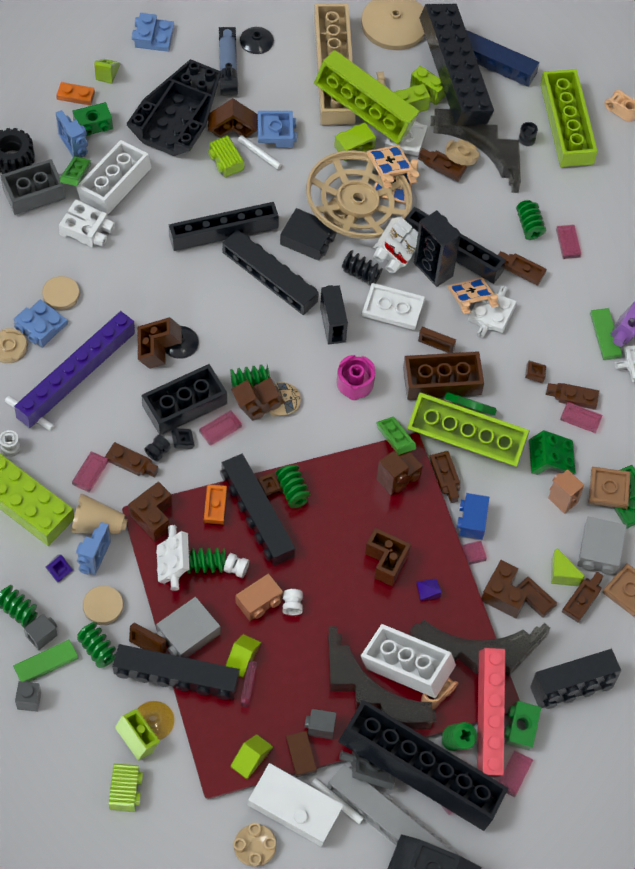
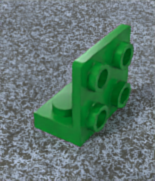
[529,430,576,475]

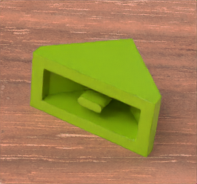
[94,59,120,84]
[551,548,585,586]
[226,634,261,678]
[231,735,273,779]

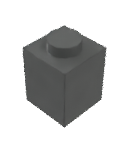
[24,614,58,651]
[15,681,41,712]
[304,709,336,739]

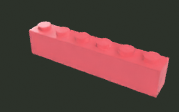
[477,648,505,777]

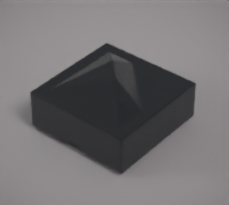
[171,428,195,449]

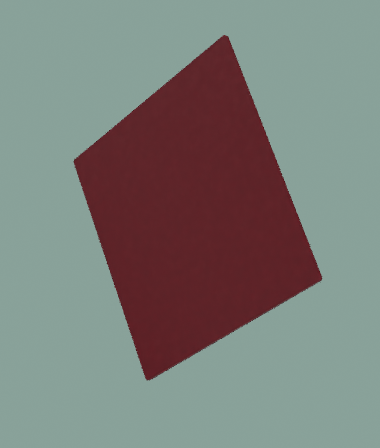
[122,432,520,799]

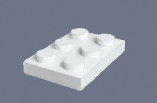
[362,283,425,330]

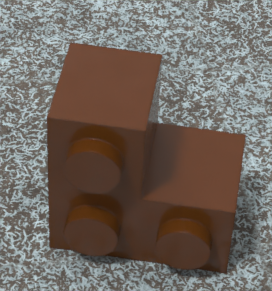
[208,98,258,138]
[137,317,182,369]
[231,377,285,421]
[376,451,423,495]
[128,481,172,542]
[365,528,411,586]
[481,560,528,619]

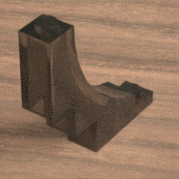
[430,109,521,193]
[409,620,551,676]
[328,626,436,729]

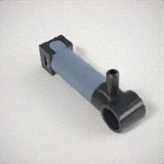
[219,27,238,95]

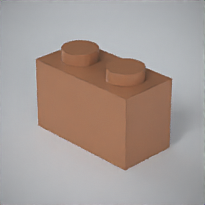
[548,469,584,514]
[236,573,283,621]

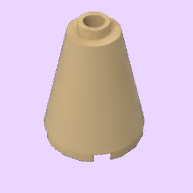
[71,494,128,534]

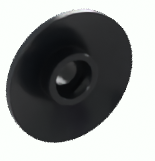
[240,27,274,54]
[165,326,199,359]

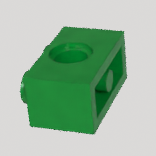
[72,102,113,136]
[504,701,542,750]

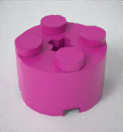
[337,355,375,400]

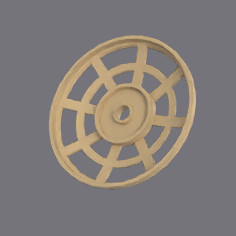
[306,150,412,239]

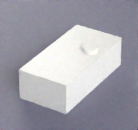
[76,140,151,215]
[361,624,456,698]
[247,763,344,847]

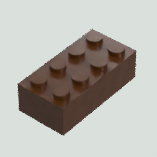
[403,351,484,400]

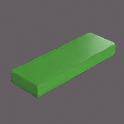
[60,156,91,186]
[590,308,622,360]
[376,417,416,455]
[13,639,78,682]

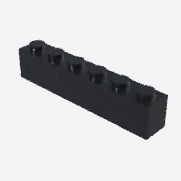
[168,202,279,251]
[404,207,506,284]
[222,229,319,315]
[220,453,295,566]
[112,644,240,700]

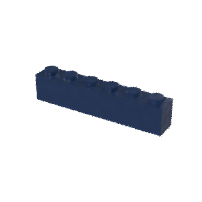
[466,30,540,87]

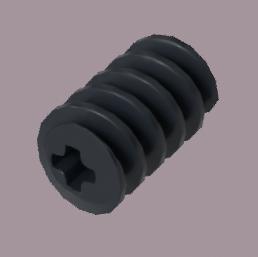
[342,250,383,286]

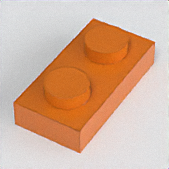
[56,82,95,106]
[204,485,227,525]

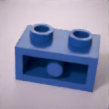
[457,493,490,540]

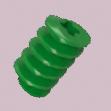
[516,200,546,240]
[230,364,270,388]
[275,465,311,508]
[187,547,225,574]
[0,585,38,628]
[77,622,116,668]
[442,722,477,751]

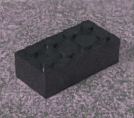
[414,210,461,287]
[141,364,227,435]
[530,648,621,709]

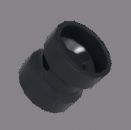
[518,122,538,146]
[144,435,171,462]

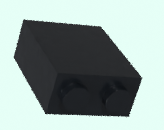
[280,208,337,261]
[320,285,348,345]

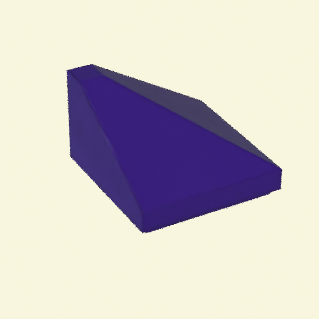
[46,554,73,583]
[417,579,441,601]

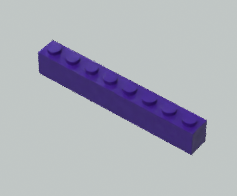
[14,311,135,428]

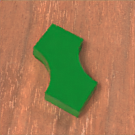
[444,392,497,416]

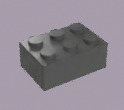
[0,159,66,215]

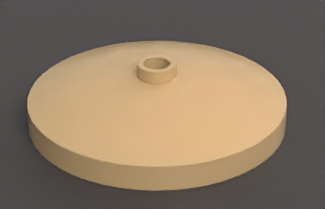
[361,0,425,50]

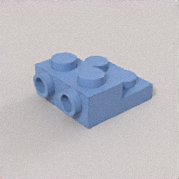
[132,13,174,52]
[56,110,88,157]
[258,111,297,147]
[14,299,68,347]
[76,522,111,575]

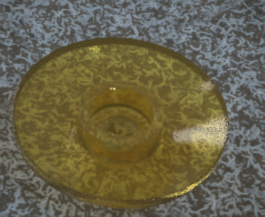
[137,701,174,740]

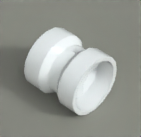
[0,430,20,456]
[223,553,250,578]
[283,589,303,616]

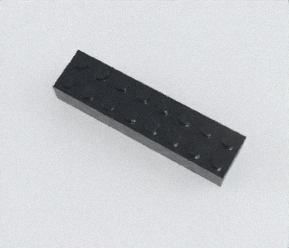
[419,4,494,125]
[338,700,508,831]

